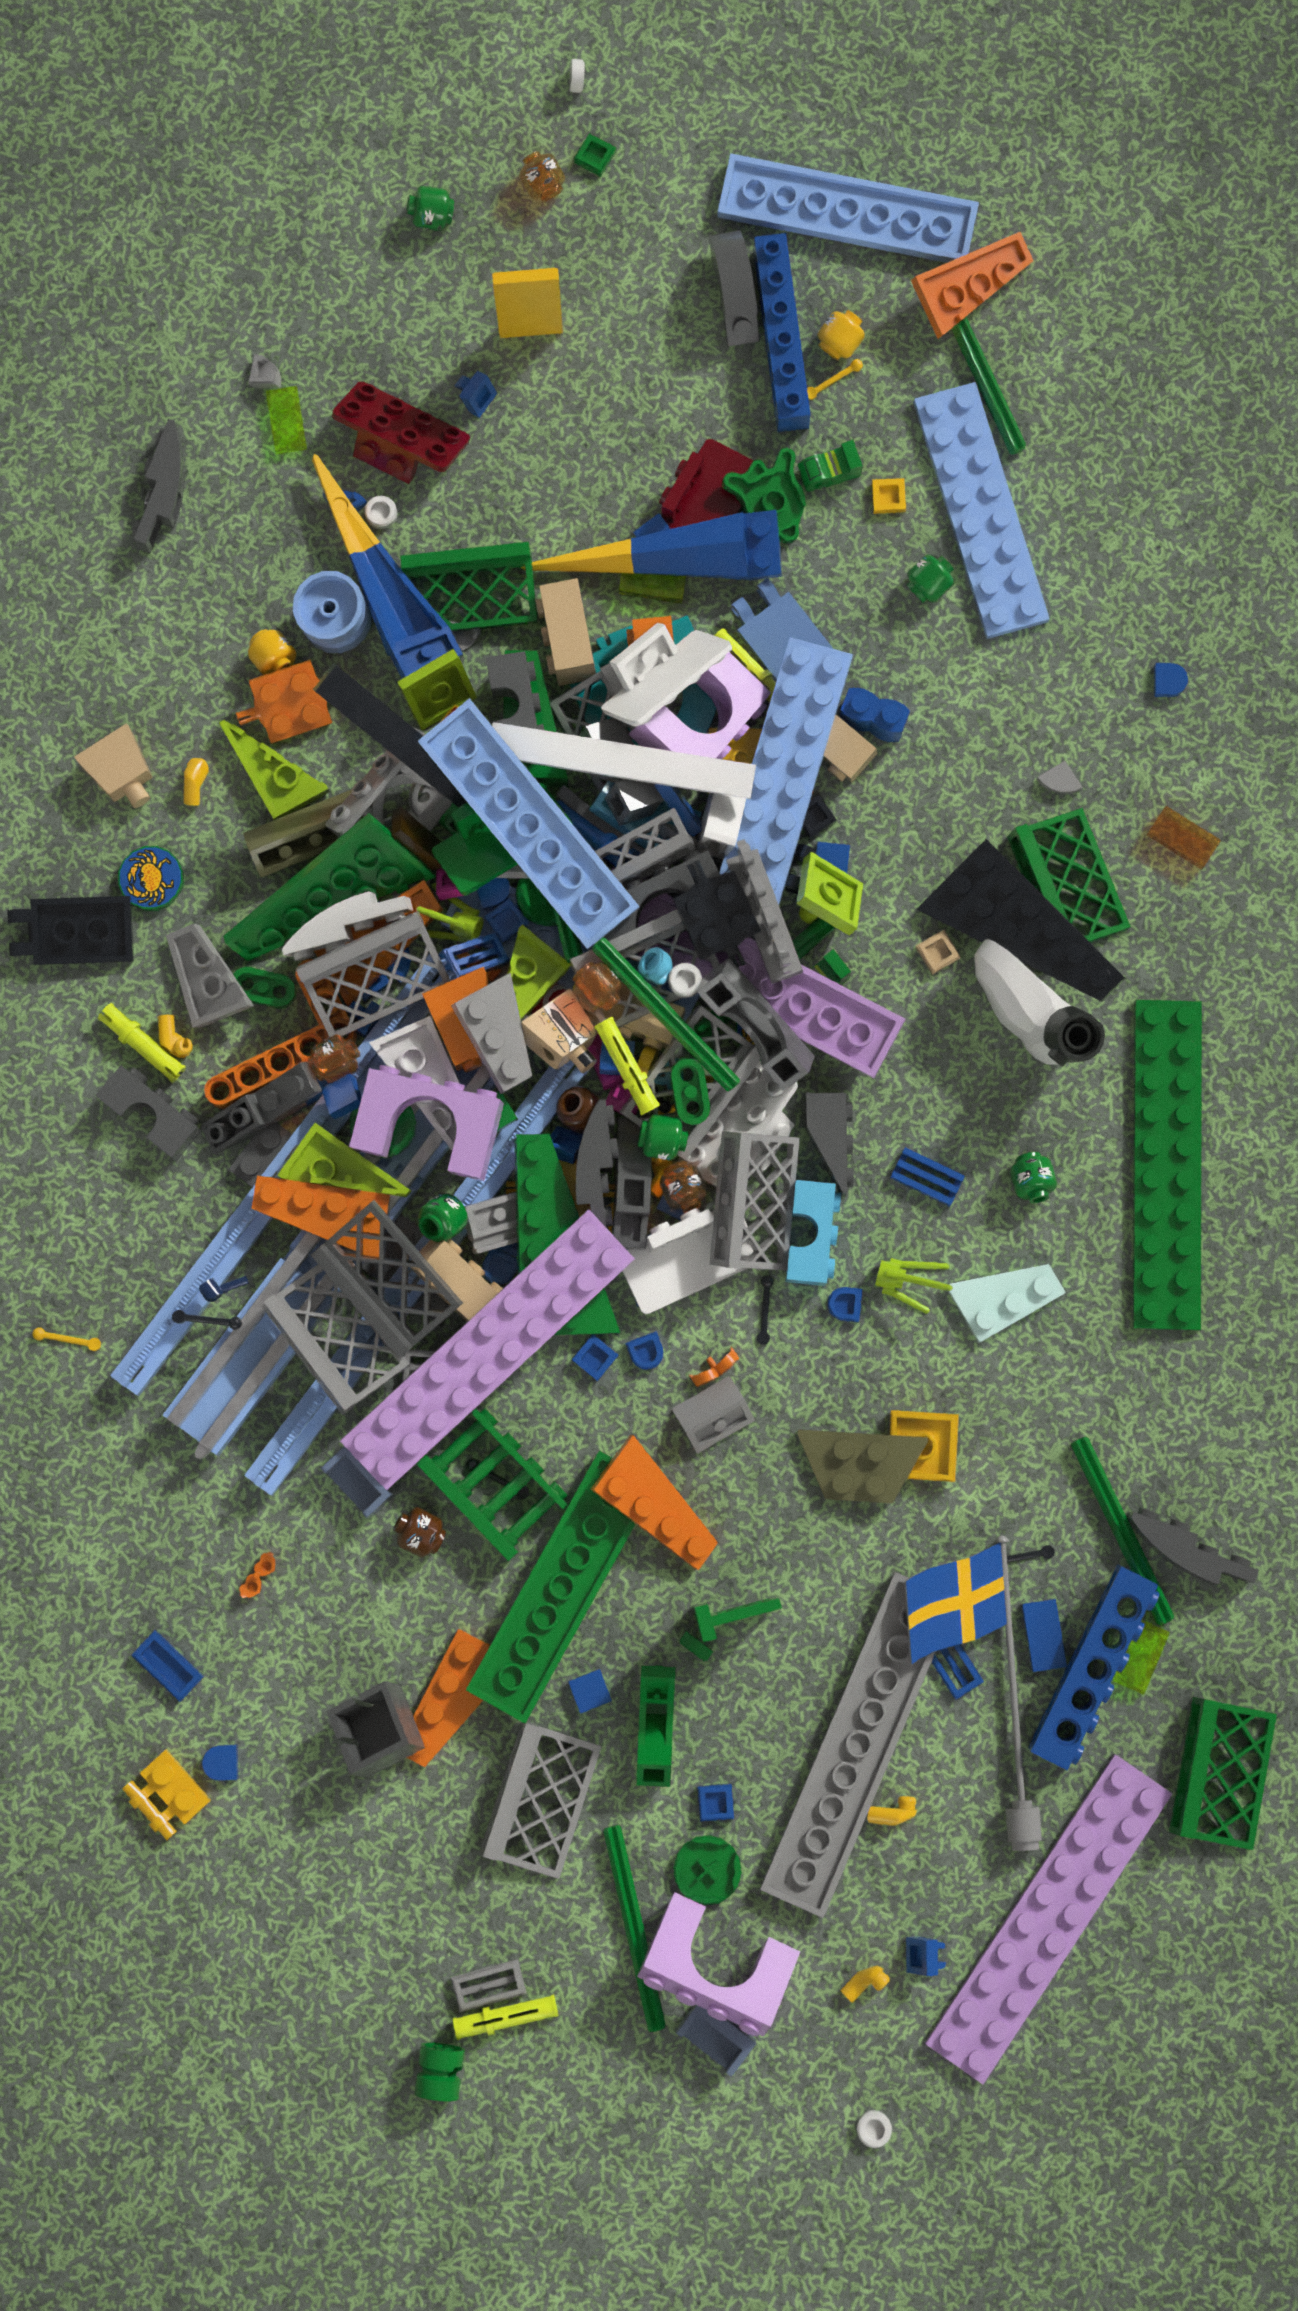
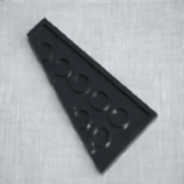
[916,839,1126,1002]

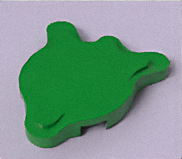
[721,448,806,544]

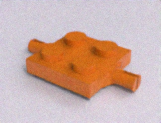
[236,660,332,744]

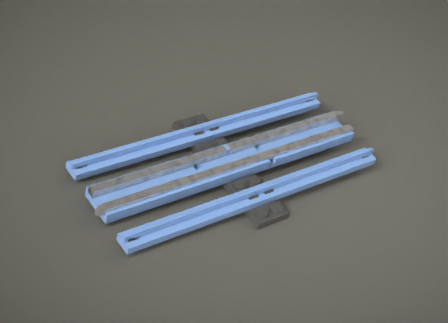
[110,953,591,1496]

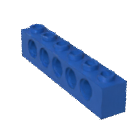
[753,233,811,432]
[1028,1564,1160,1771]

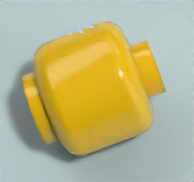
[817,310,865,361]
[248,629,296,675]

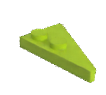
[219,719,330,820]
[507,924,571,1021]
[277,1123,411,1198]

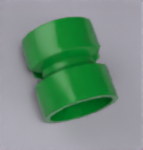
[414,2042,465,2102]

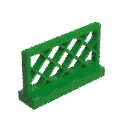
[400,541,538,632]
[1007,808,1131,943]
[693,1597,782,1642]
[1169,1696,1277,1850]

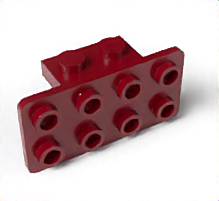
[332,381,470,484]
[659,439,754,529]

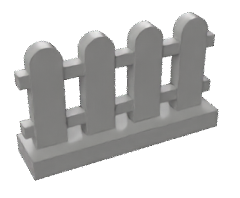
[726,839,803,984]

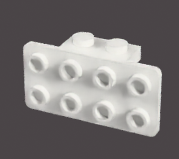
[601,623,732,726]
[678,1061,798,1188]
[622,1208,761,1314]

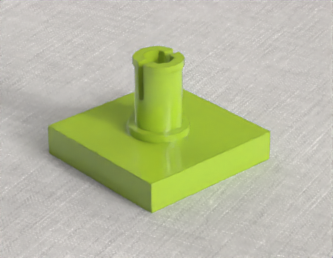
[397,649,477,730]
[796,852,863,936]

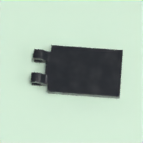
[7,896,134,965]

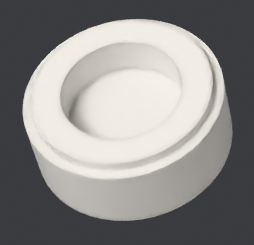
[569,59,585,93]
[365,496,397,529]
[668,963,702,998]
[856,2110,892,2148]

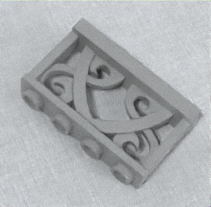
[325,727,452,838]

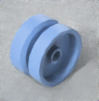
[293,571,372,653]

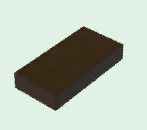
[392,807,442,871]

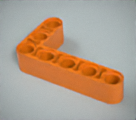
[204,959,357,1109]

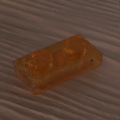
[1147,806,1221,870]

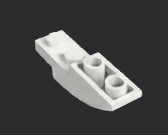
[282,891,413,961]

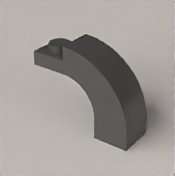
[709,230,760,347]

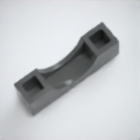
[603,850,720,941]
[697,958,815,1091]

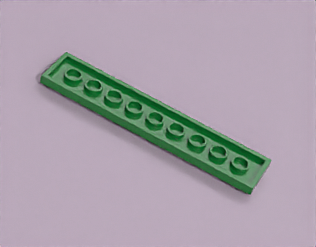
[1133,999,1202,1331]

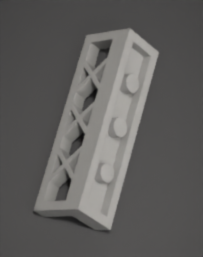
[595,808,698,887]

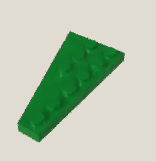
[223,813,436,961]
[514,1134,620,1335]

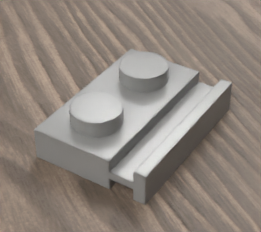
[465,1191,517,1254]

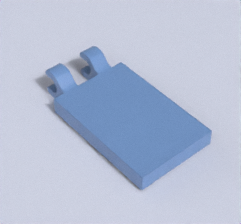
[731,578,833,681]

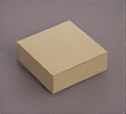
[915,930,961,975]

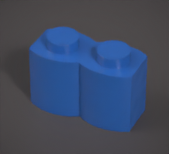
[839,688,910,742]

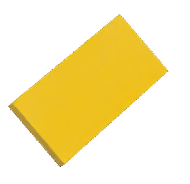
[492,268,563,338]

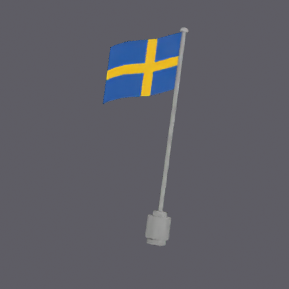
[905,1535,1042,1851]

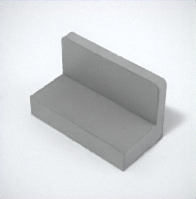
[672,1377,755,1454]

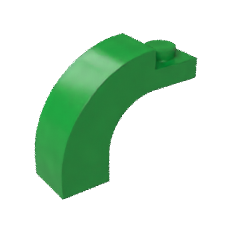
[636,1665,676,1787]

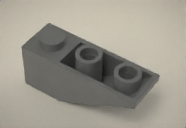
[805,1093,854,1196]

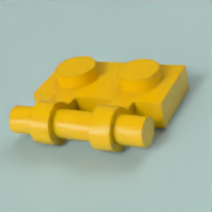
[122,1749,212,1841]

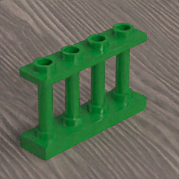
[416,1408,568,1562]

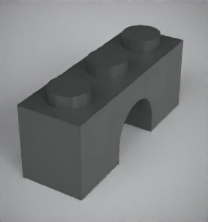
[486,651,544,730]
[579,718,663,826]
[95,1065,202,1161]

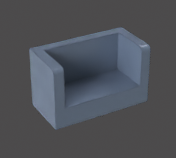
[321,1446,394,1519]
[676,2004,756,2077]

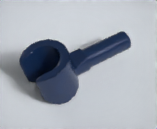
[199,1276,249,1302]

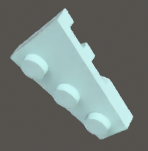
[948,1264,1066,1343]

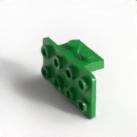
[432,783,573,895]

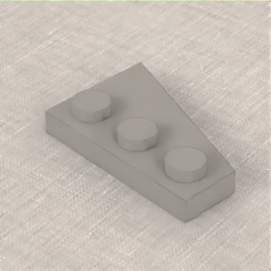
[166,924,254,1029]
[451,973,532,1094]

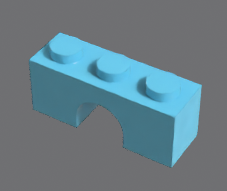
[785,1180,841,1286]

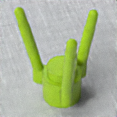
[416,883,484,943]
[875,1258,953,1314]

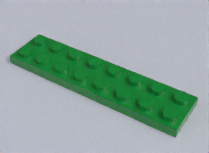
[466,1451,635,1724]

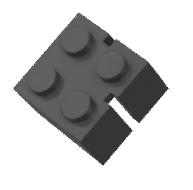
[326,1681,425,1778]

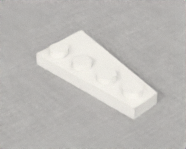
[369,1016,460,1150]

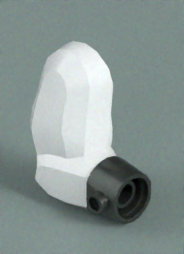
[974,939,1105,1067]

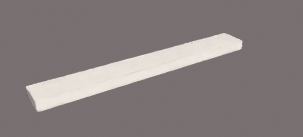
[492,722,756,799]

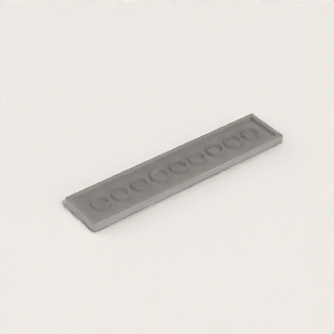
[760,1572,936,1918]

